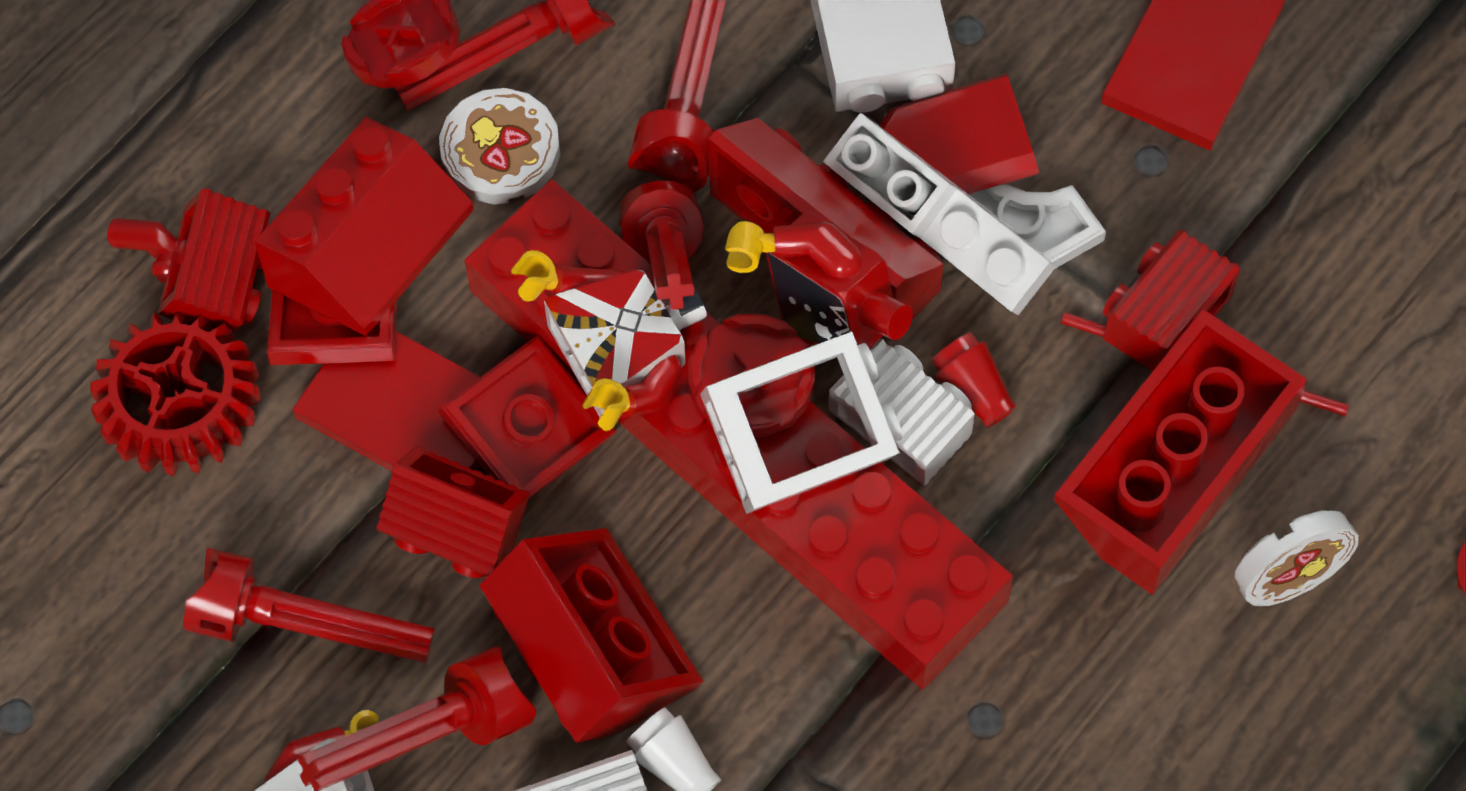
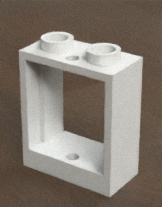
[700,332,902,514]

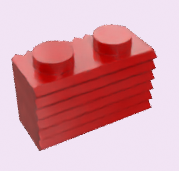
[157,189,270,333]
[1102,230,1240,371]
[376,447,530,578]

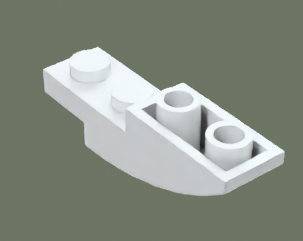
[823,113,1056,315]

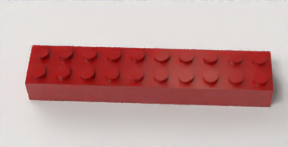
[464,179,1013,690]

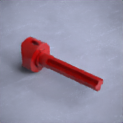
[394,0,616,111]
[627,0,726,192]
[619,181,704,310]
[183,548,435,663]
[298,646,536,791]

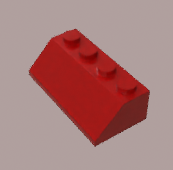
[708,118,943,340]
[1054,309,1308,595]

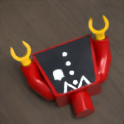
[725,211,913,358]

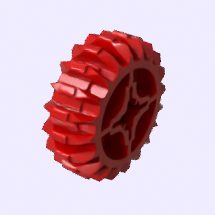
[90,311,261,477]

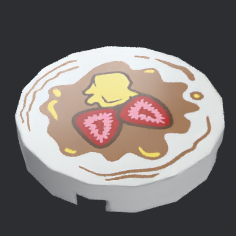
[439,88,560,204]
[1235,511,1359,606]

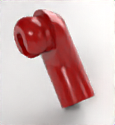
[107,218,177,284]

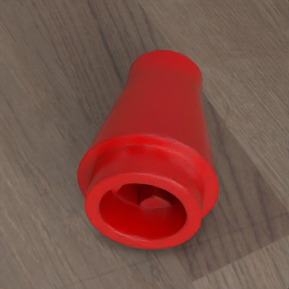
[931,332,1017,429]

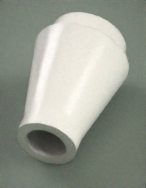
[626,707,721,791]

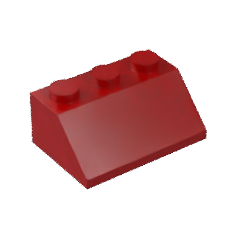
[254,117,474,336]
[479,528,704,743]

